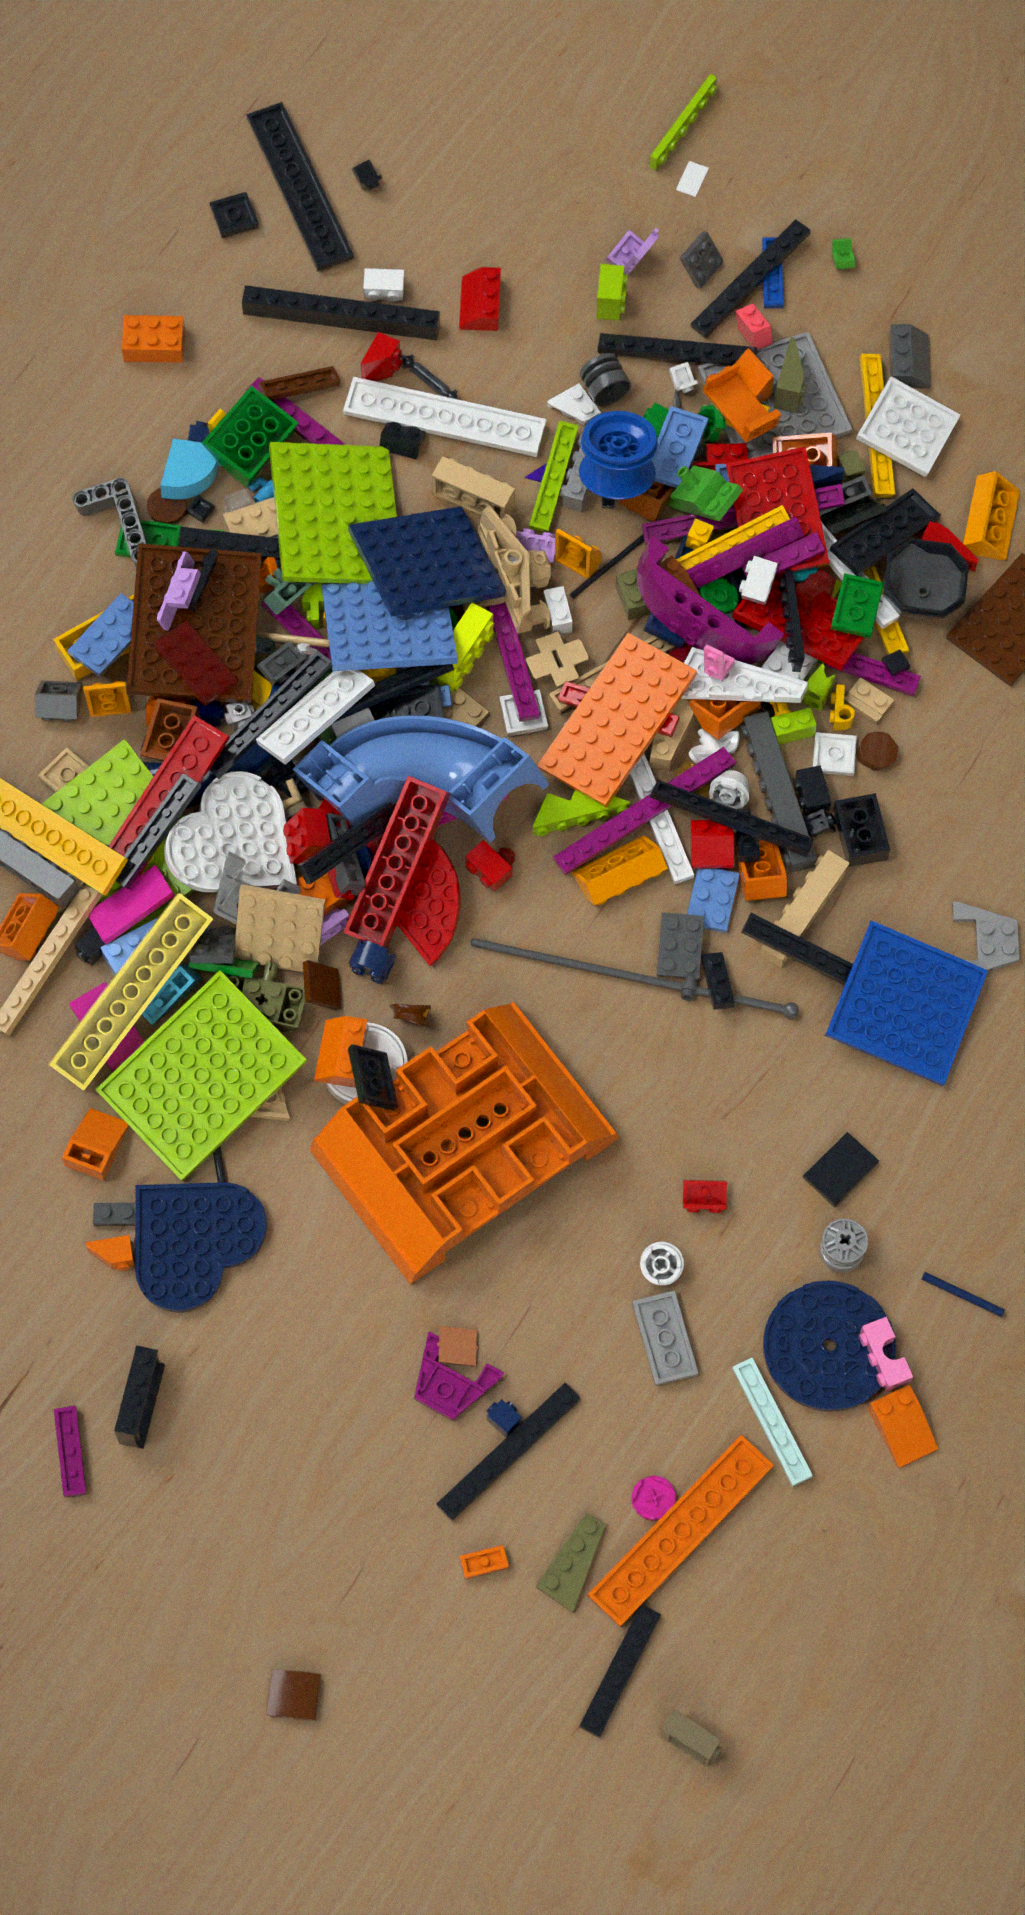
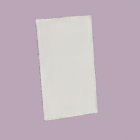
[676,161,709,197]

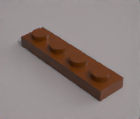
[258,366,340,401]

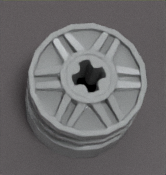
[819,1219,868,1273]

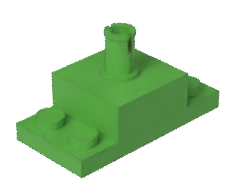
[668,465,743,521]

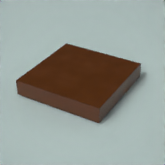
[303,960,341,1010]

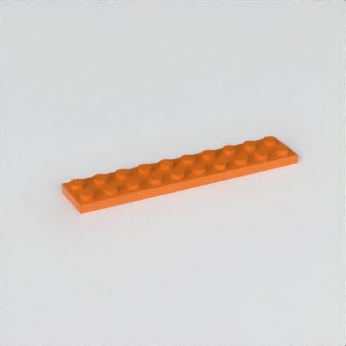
[587,1435,774,1627]

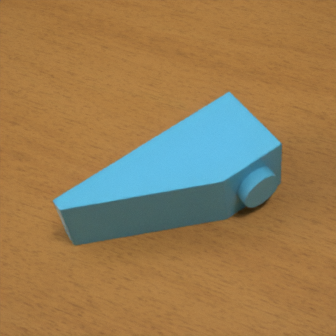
[142,964,202,1025]

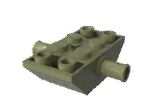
[224,962,305,1032]

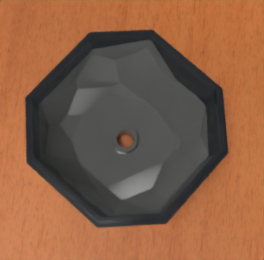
[883,538,969,619]

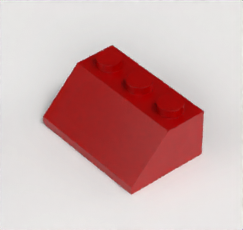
[459,267,501,331]

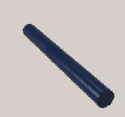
[921,1272,1005,1317]

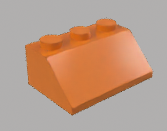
[689,699,761,740]
[0,893,59,961]
[314,1016,368,1088]

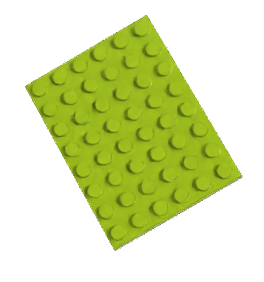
[269,442,397,584]
[41,739,195,939]
[95,970,308,1181]

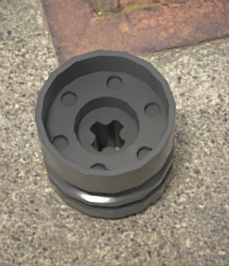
[580,353,631,406]

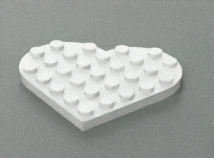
[164,772,297,892]

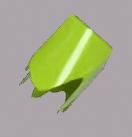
[803,664,836,711]

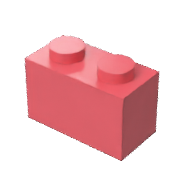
[736,304,773,350]

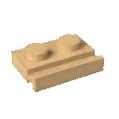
[844,677,894,725]

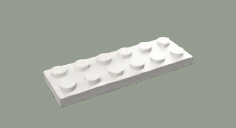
[256,670,375,764]

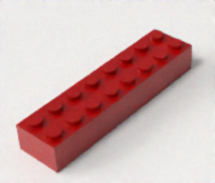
[343,776,451,949]

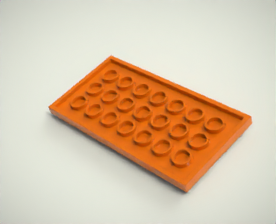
[537,633,698,808]

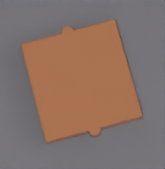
[437,1326,478,1367]

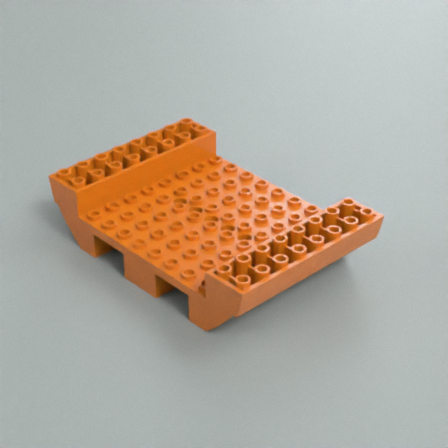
[310,1002,621,1285]

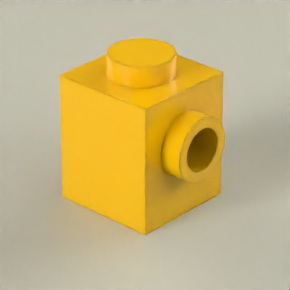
[685,518,714,550]

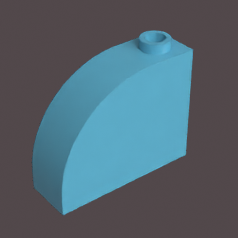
[160,438,222,499]

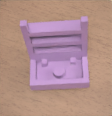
[605,228,660,274]

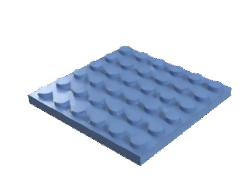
[322,581,457,671]

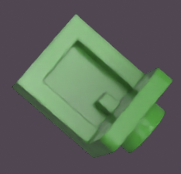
[832,238,855,269]

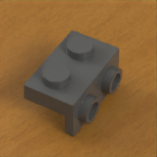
[257,641,307,686]

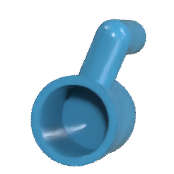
[248,477,274,503]

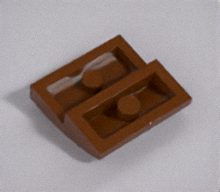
[267,1669,321,1721]

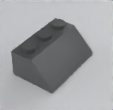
[889,324,930,389]

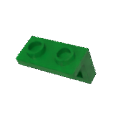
[698,405,726,448]

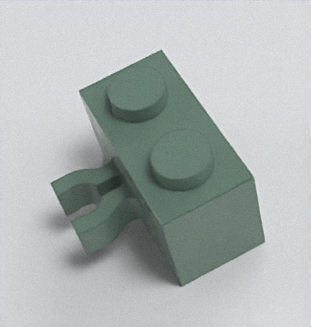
[263,568,312,616]

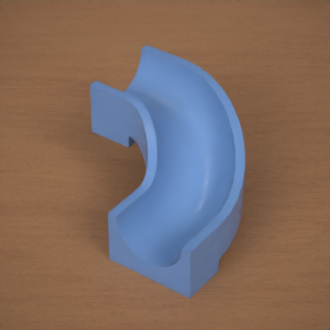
[293,716,549,843]

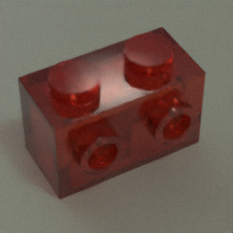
[795,568,837,616]

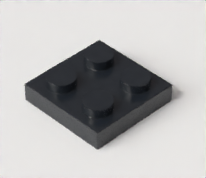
[209,192,259,238]

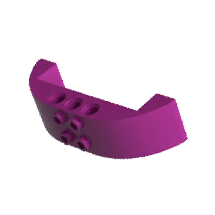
[637,536,785,664]

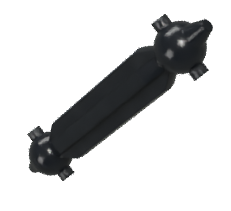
[400,354,459,400]

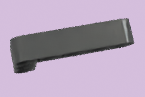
[72,478,148,567]

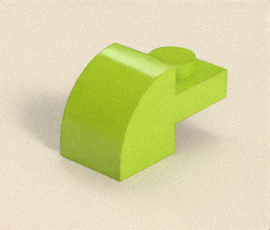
[302,583,326,629]

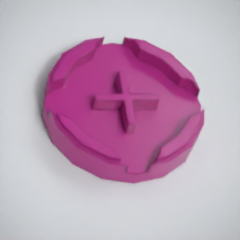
[631,1475,676,1521]

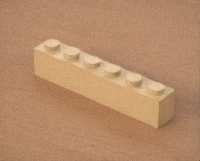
[759,850,850,968]

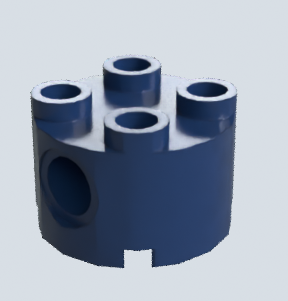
[348,939,397,985]

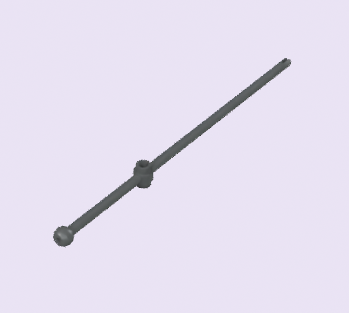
[471,938,799,1019]

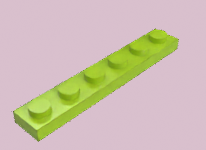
[649,74,718,170]
[528,420,579,533]

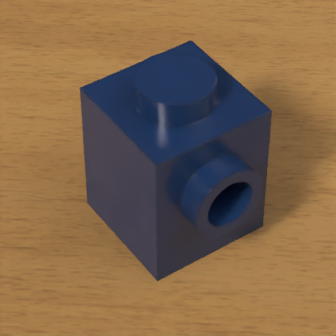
[486,1399,522,1438]

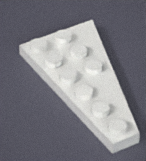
[681,647,808,703]

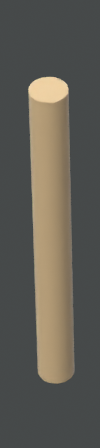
[256,631,329,648]

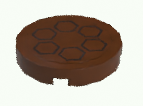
[147,488,187,524]

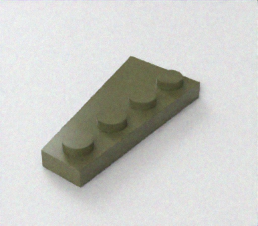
[536,1512,605,1613]

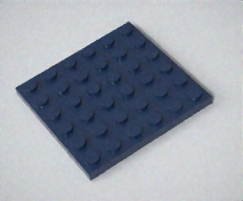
[348,506,506,617]

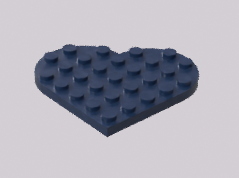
[135,1182,267,1312]

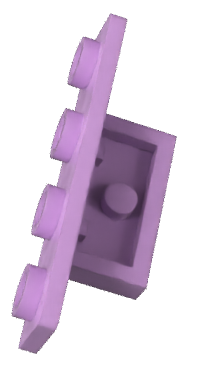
[157,551,201,631]

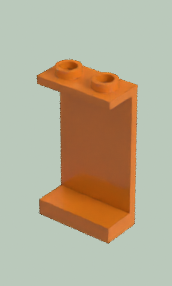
[703,363,782,443]

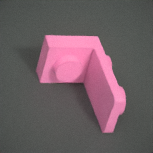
[704,645,735,681]

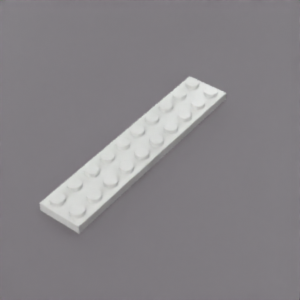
[343,377,546,457]

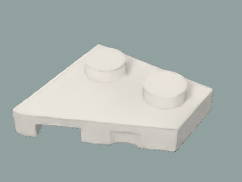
[547,383,601,426]

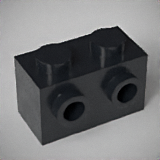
[793,765,831,816]

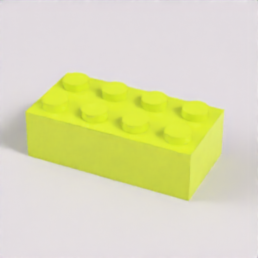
[430,603,495,694]

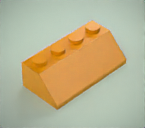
[963,471,1020,561]
[571,835,668,906]

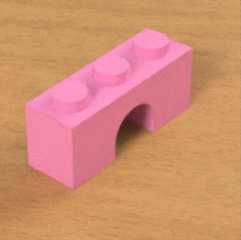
[859,1317,913,1392]

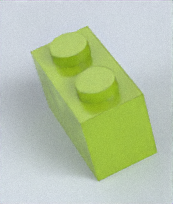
[771,707,817,745]

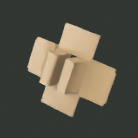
[526,632,589,687]

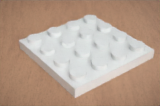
[856,377,960,477]

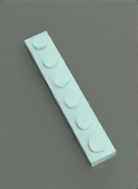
[732,1358,813,1487]

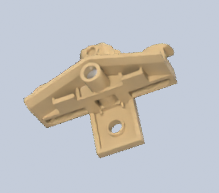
[462,506,552,634]

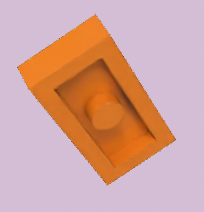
[460,1545,509,1579]

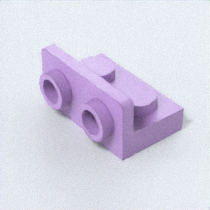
[517,528,555,563]
[321,908,349,945]

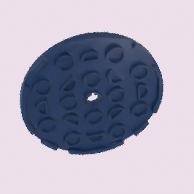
[763,1281,896,1411]

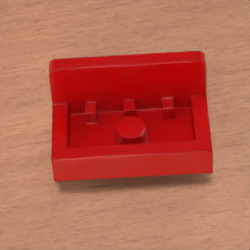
[683,1180,727,1213]

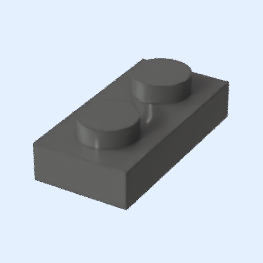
[93,1203,135,1226]

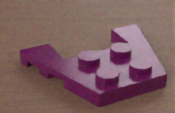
[414,1331,504,1421]

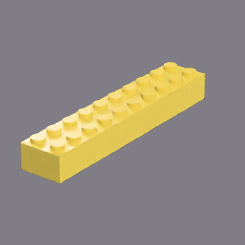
[48,893,213,1091]

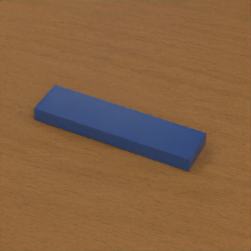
[762,237,784,309]

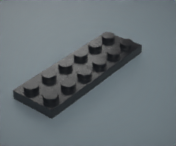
[829,488,941,576]

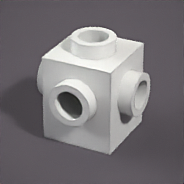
[224,702,255,732]

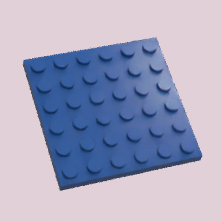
[824,920,988,1086]

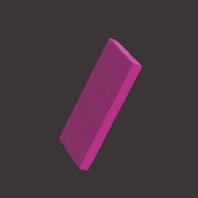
[88,865,175,945]
[69,982,144,1073]

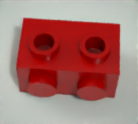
[465,840,513,892]

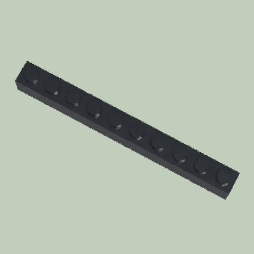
[242,285,440,341]

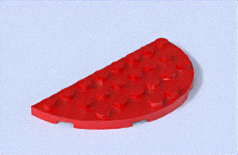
[348,827,461,966]

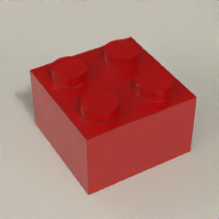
[283,807,330,864]

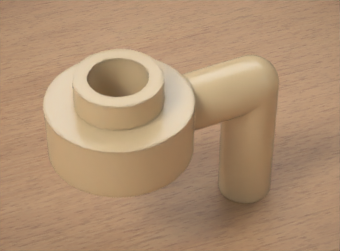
[282,778,302,811]

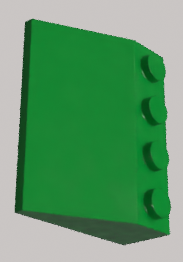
[202,385,299,488]

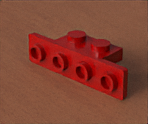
[690,443,747,471]

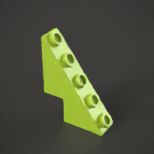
[533,790,630,836]

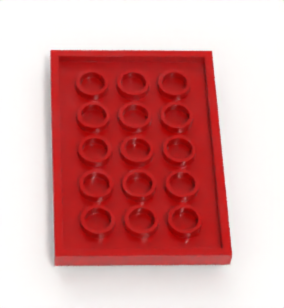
[726,446,830,576]
[732,575,876,671]

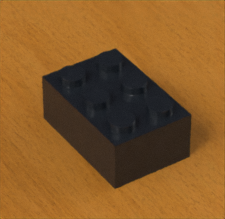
[833,793,890,867]

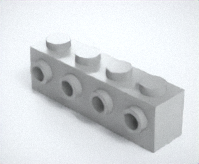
[560,434,589,512]

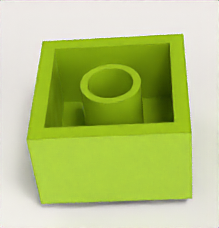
[596,264,628,321]

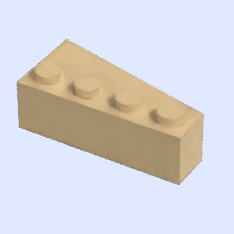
[649,699,696,771]

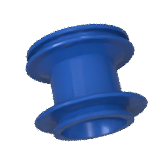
[579,411,658,500]

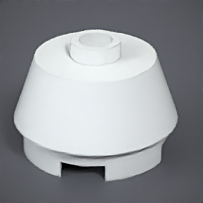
[709,770,750,809]
[640,1242,684,1285]

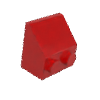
[361,332,402,382]
[690,820,734,868]

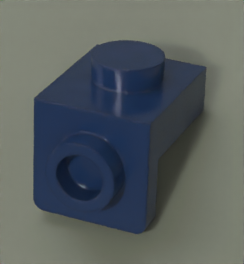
[188,421,209,443]

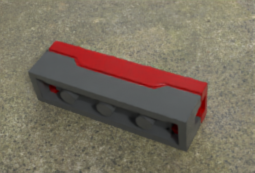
[326,813,366,900]

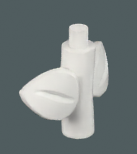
[689,729,740,770]

